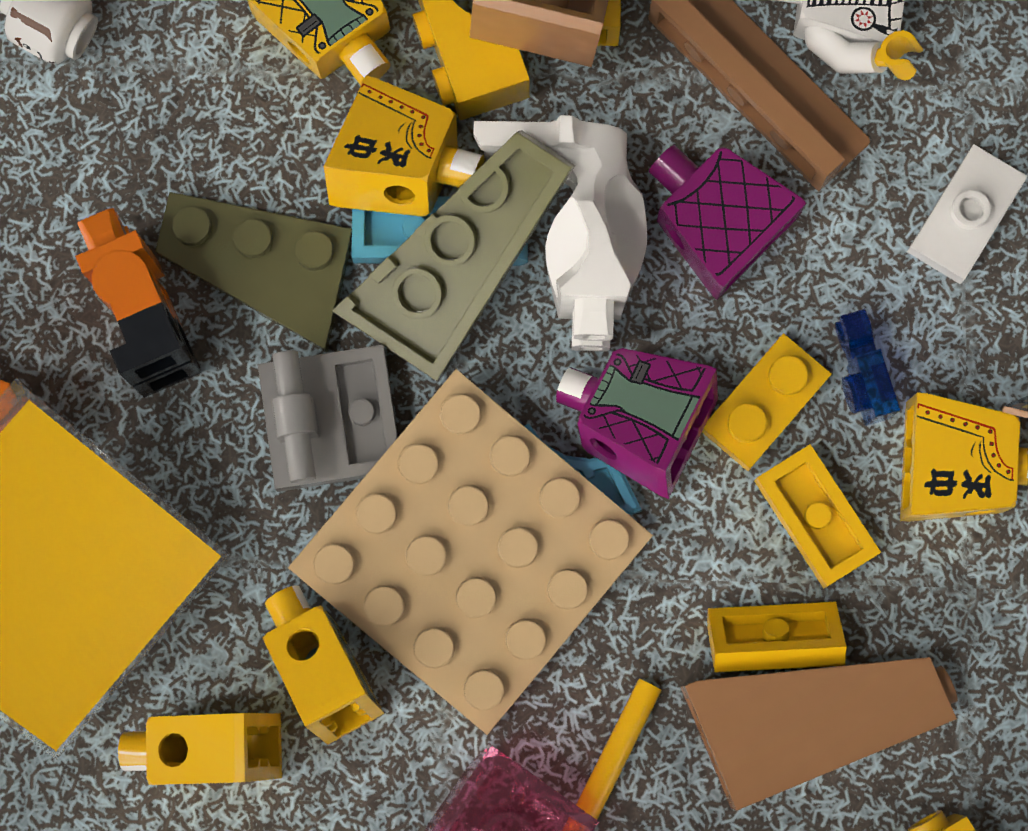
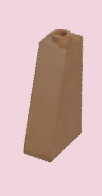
[680,657,958,811]

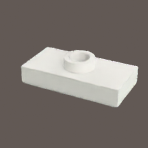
[907,144,1028,284]

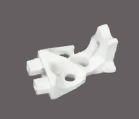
[473,115,647,352]

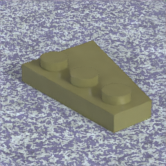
[155,192,352,353]

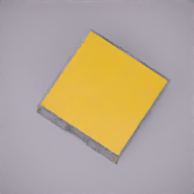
[0,378,230,760]

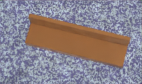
[648,0,870,192]

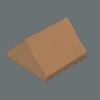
[469,0,608,67]

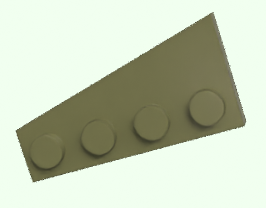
[332,130,576,381]

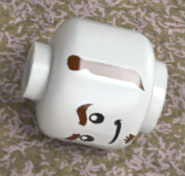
[0,0,98,65]

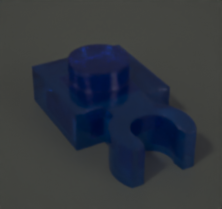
[834,309,900,426]

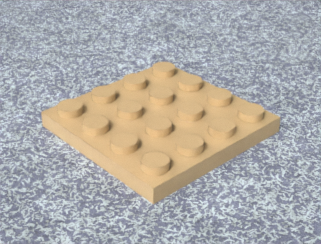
[288,369,653,735]

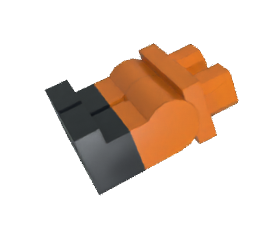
[75,208,202,398]

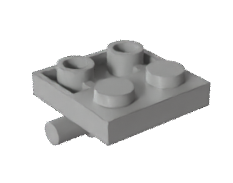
[257,345,398,492]

